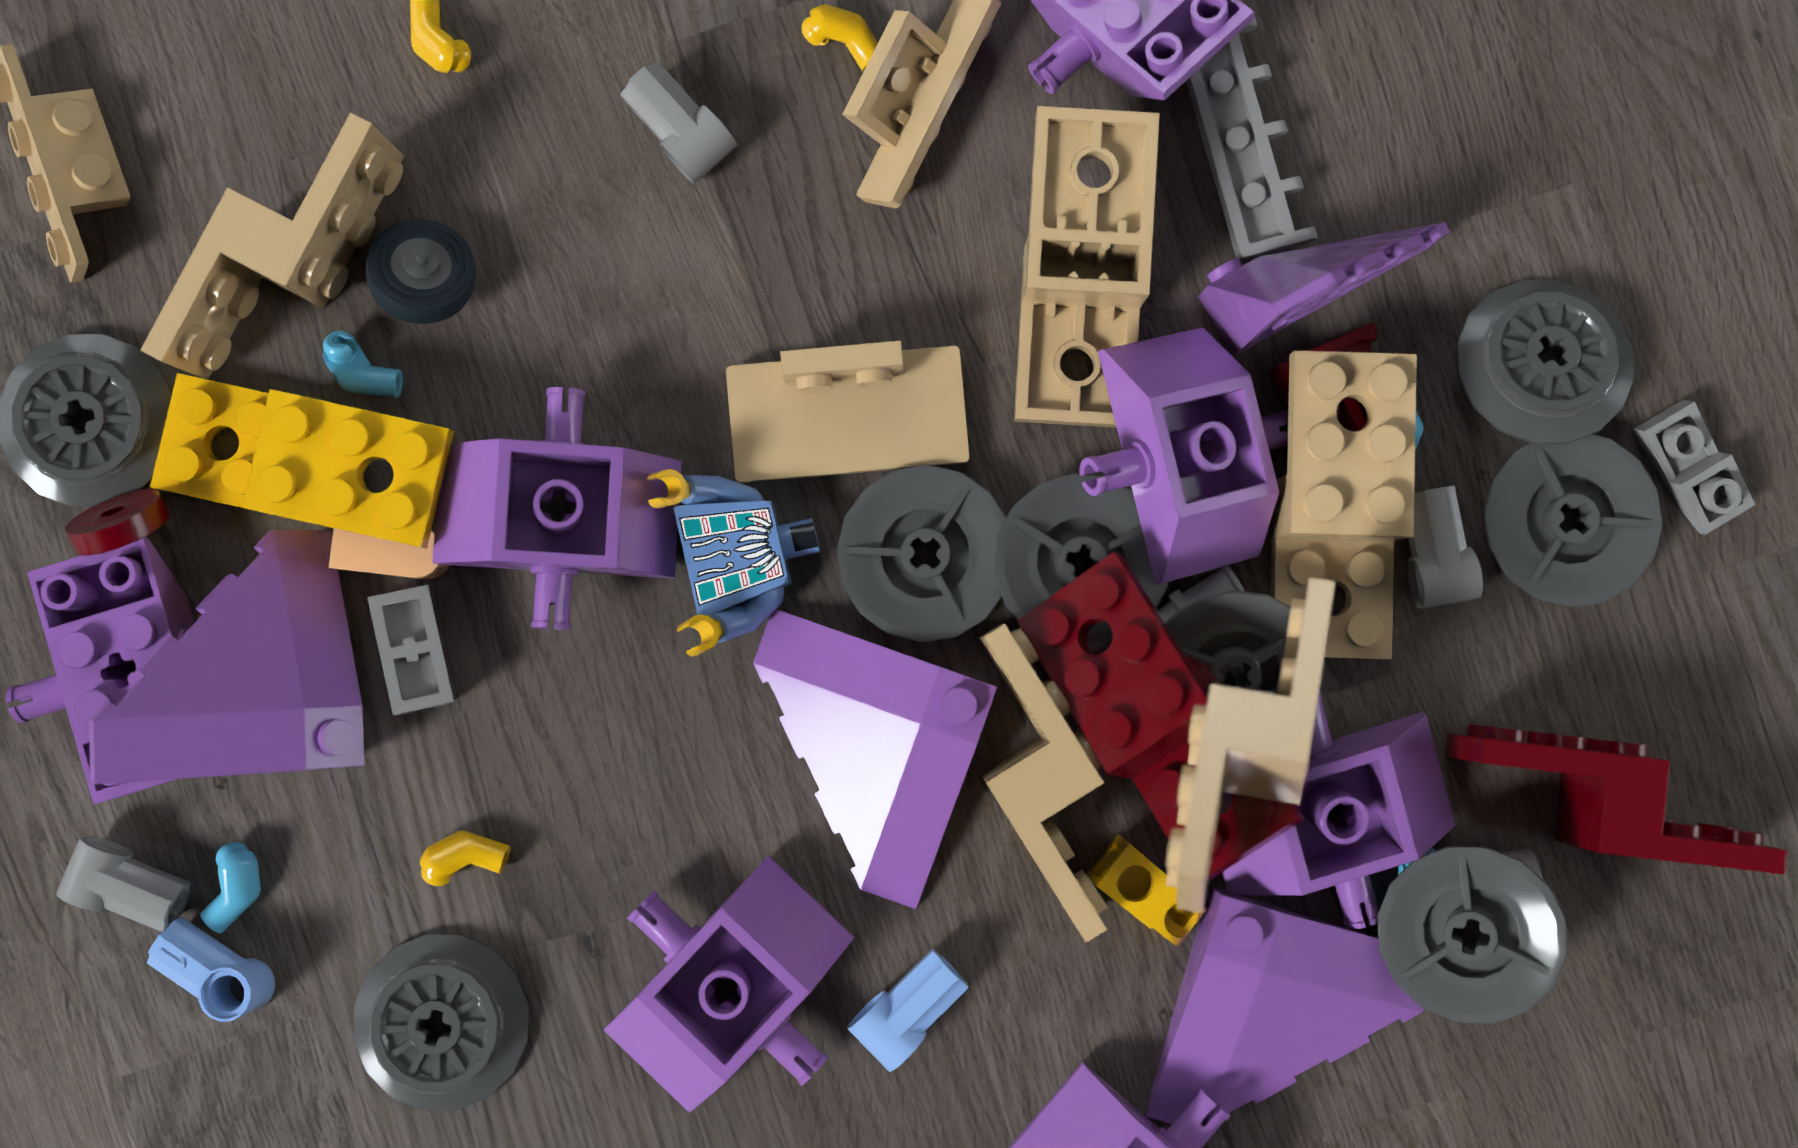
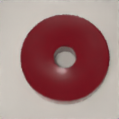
[65,489,170,556]

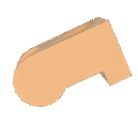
[329,528,450,579]

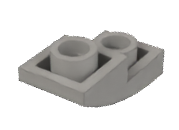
[1633,400,1755,535]

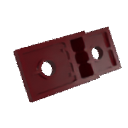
[1017,552,1305,881]
[1445,724,1788,875]

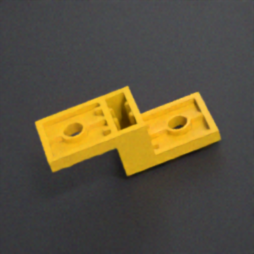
[150,373,454,549]

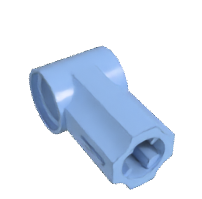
[147,917,275,1022]
[847,948,969,1072]

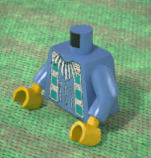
[647,469,820,657]

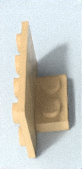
[726,341,970,483]

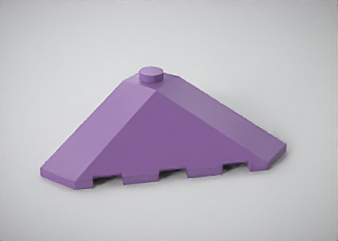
[1198,222,1451,357]
[89,530,365,784]
[753,609,997,909]
[1145,886,1424,1124]

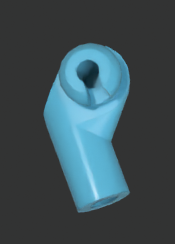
[322,330,403,398]
[200,841,261,933]

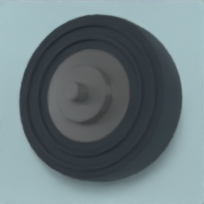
[366,219,476,324]

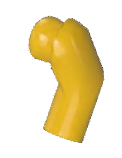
[410,0,471,73]
[801,4,878,72]
[420,830,511,886]

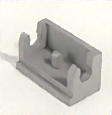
[367,585,454,716]

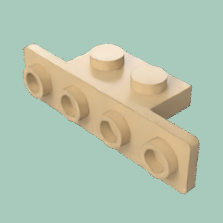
[842,0,1001,209]
[0,44,131,283]

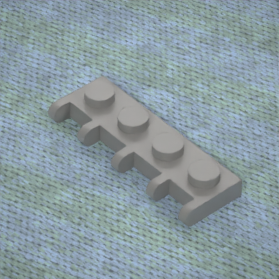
[1186,15,1319,262]

